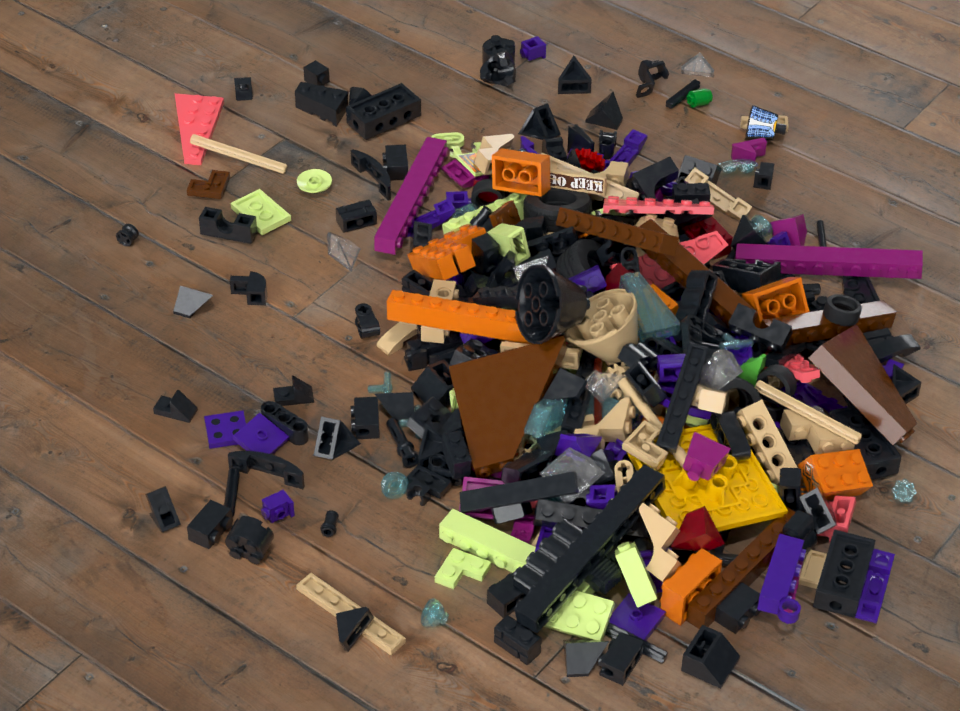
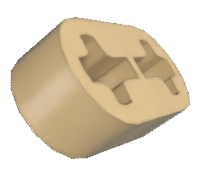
[614,460,634,493]

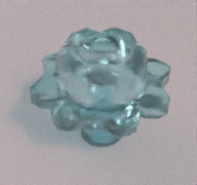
[891,479,917,503]

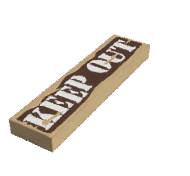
[550,168,607,195]

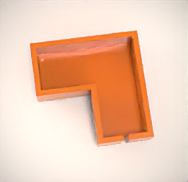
[407,224,486,280]

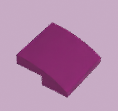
[441,159,491,188]

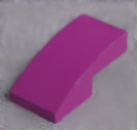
[510,514,536,544]

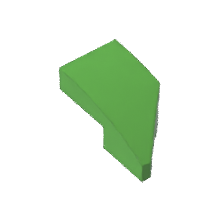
[738,354,766,387]

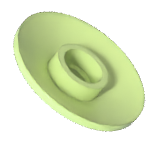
[297,169,332,193]

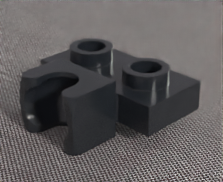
[406,465,452,506]

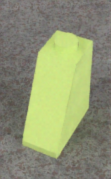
[487,223,531,266]
[615,542,657,607]

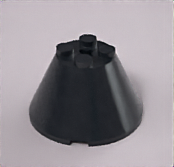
[515,264,590,344]

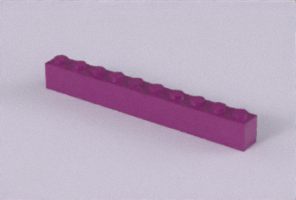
[374,137,449,255]
[735,244,923,279]

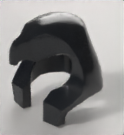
[480,51,516,87]

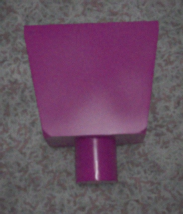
[683,432,731,481]

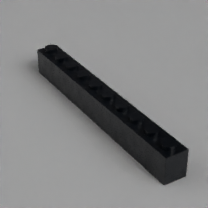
[514,465,666,634]

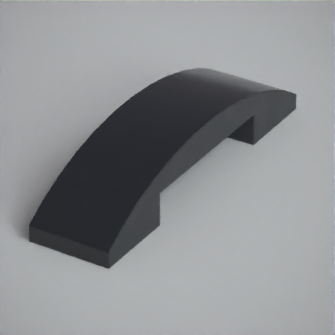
[350,149,391,201]
[871,334,921,363]
[228,451,305,489]

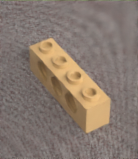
[421,279,459,344]
[736,400,798,485]

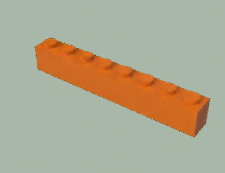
[387,290,532,344]

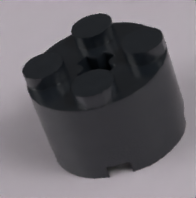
[482,35,515,64]
[225,516,274,565]

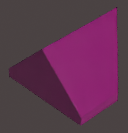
[770,214,807,246]

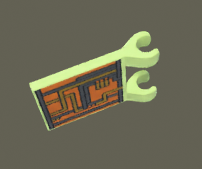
[450,142,484,176]

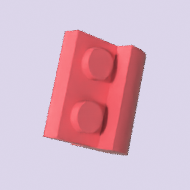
[816,496,856,542]

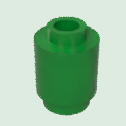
[686,88,713,108]

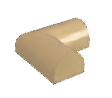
[622,420,668,471]

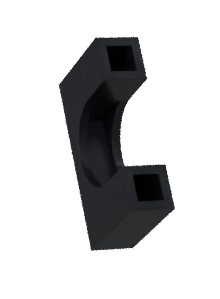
[631,157,706,233]

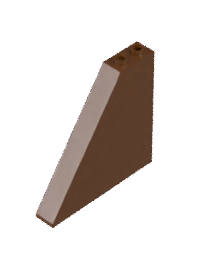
[809,325,917,445]
[449,336,567,478]

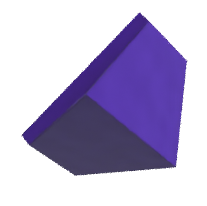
[554,433,602,461]

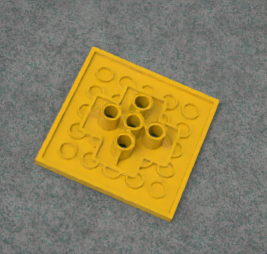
[626,424,788,532]

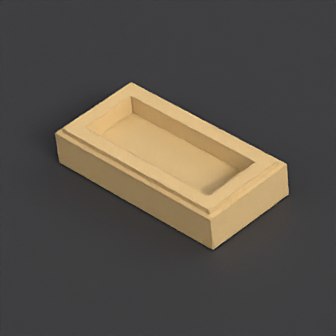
[799,550,827,589]

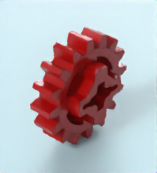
[575,148,606,172]

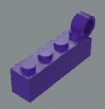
[757,534,806,624]

